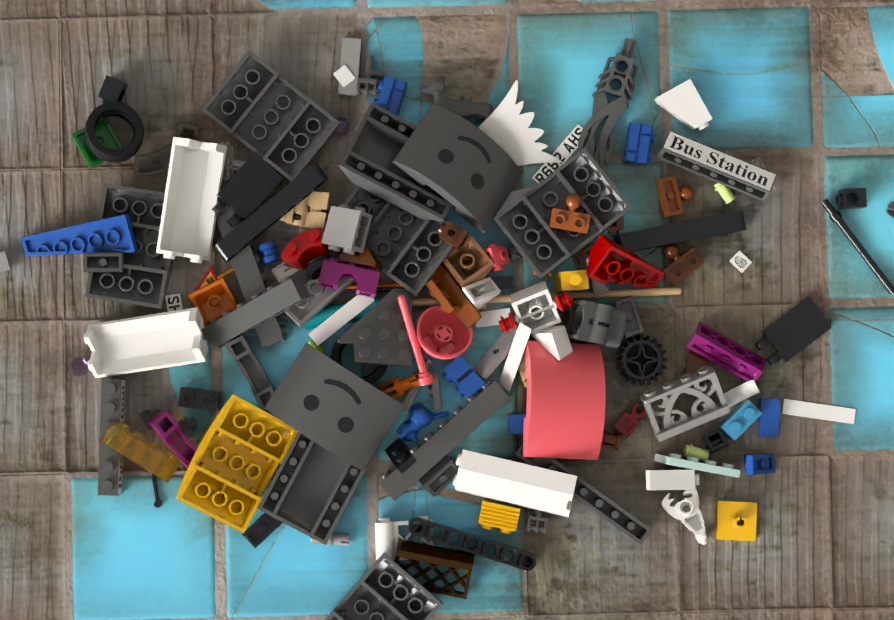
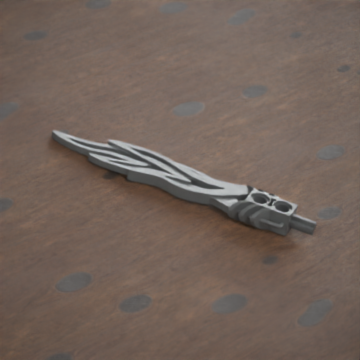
[578,38,638,171]

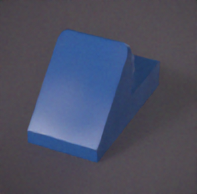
[744,453,775,475]

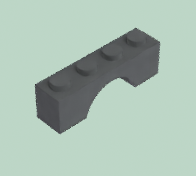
[225,335,275,412]

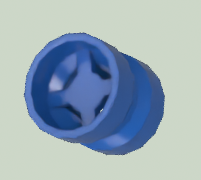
[257,240,281,265]

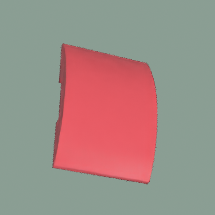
[523,340,606,460]

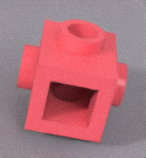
[484,243,510,272]

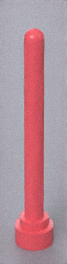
[398,295,434,386]

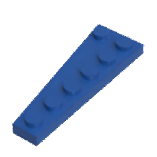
[21,213,138,256]

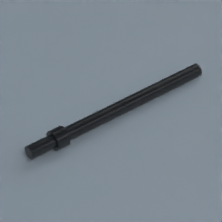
[821,199,894,295]

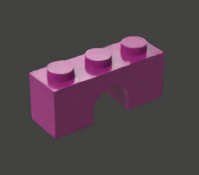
[317,258,380,298]

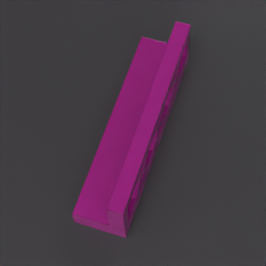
[686,322,766,382]

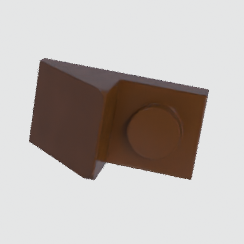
[339,243,382,270]

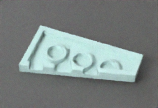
[654,453,741,478]

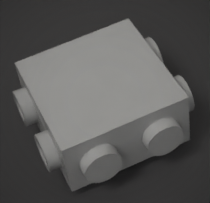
[322,204,372,255]

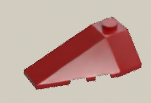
[587,235,665,288]

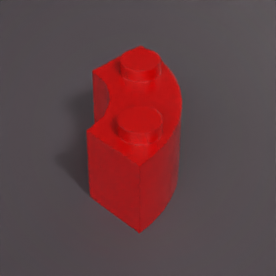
[280,228,329,270]

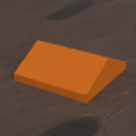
[188,277,238,326]

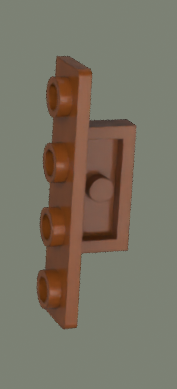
[426,263,482,329]

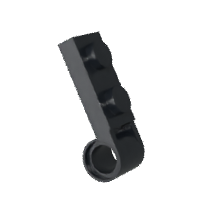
[385,438,417,474]

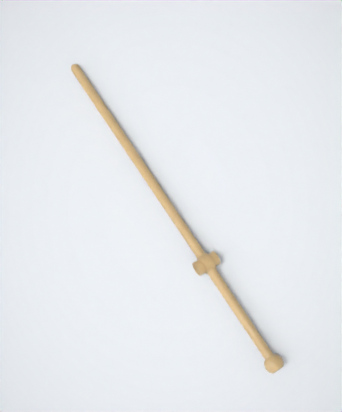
[380,287,682,310]

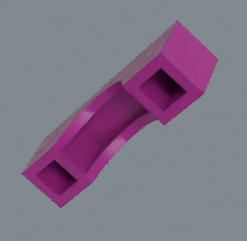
[147,410,197,469]

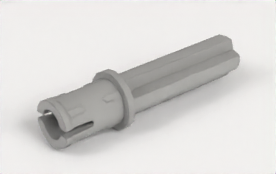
[401,356,434,412]

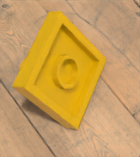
[716,500,757,541]

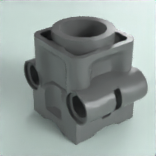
[565,299,626,348]

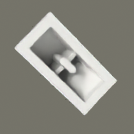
[462,277,501,310]
[532,325,573,361]

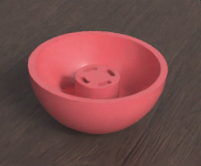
[416,305,473,360]

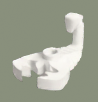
[662,490,708,545]

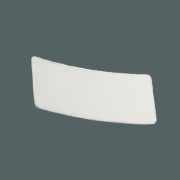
[476,308,511,328]
[724,380,760,408]

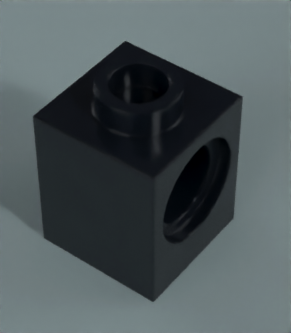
[98,75,128,104]
[836,188,867,210]

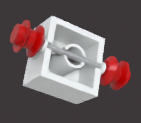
[498,281,575,334]

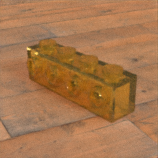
[100,421,180,482]

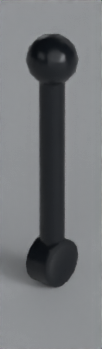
[149,468,162,508]

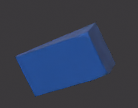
[758,398,780,437]

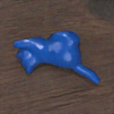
[397,403,450,443]

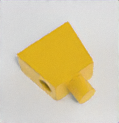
[554,270,591,293]

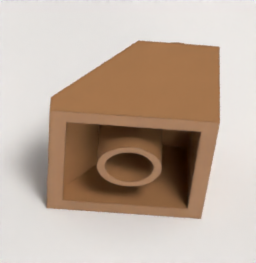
[442,236,494,289]

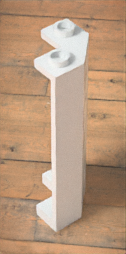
[156,137,227,264]
[84,307,208,378]
[453,449,577,518]

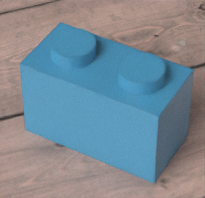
[718,399,762,441]

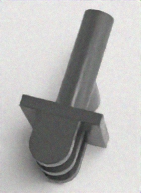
[356,56,384,97]
[527,510,551,534]

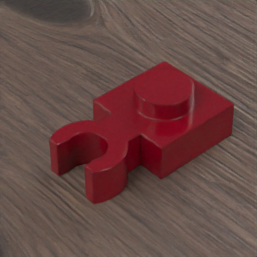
[613,403,646,438]

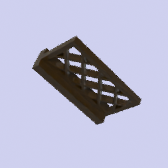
[395,539,475,599]

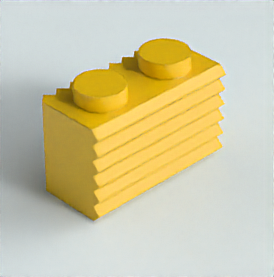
[478,500,520,534]

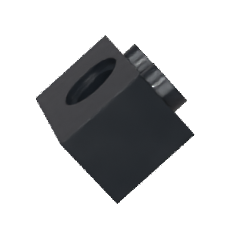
[178,387,222,411]

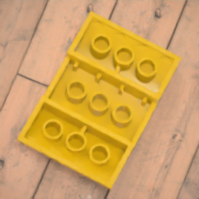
[176,394,298,533]

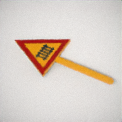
[194,266,234,291]

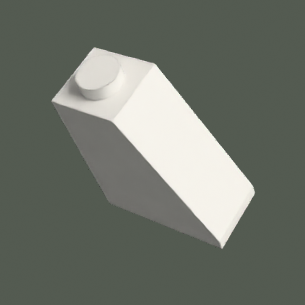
[654,79,712,131]
[646,470,700,491]

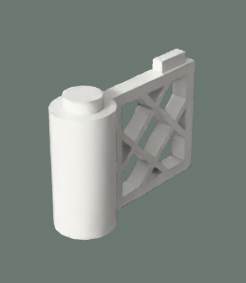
[375,516,433,561]

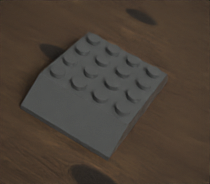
[339,102,451,221]
[257,432,378,545]

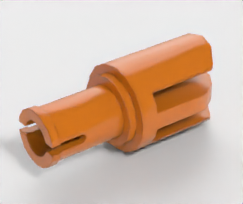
[378,374,419,399]

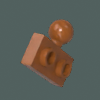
[655,176,694,217]
[549,194,591,234]

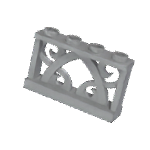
[640,366,730,442]

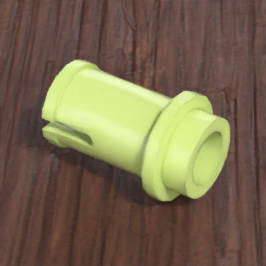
[713,183,736,204]
[683,444,709,461]

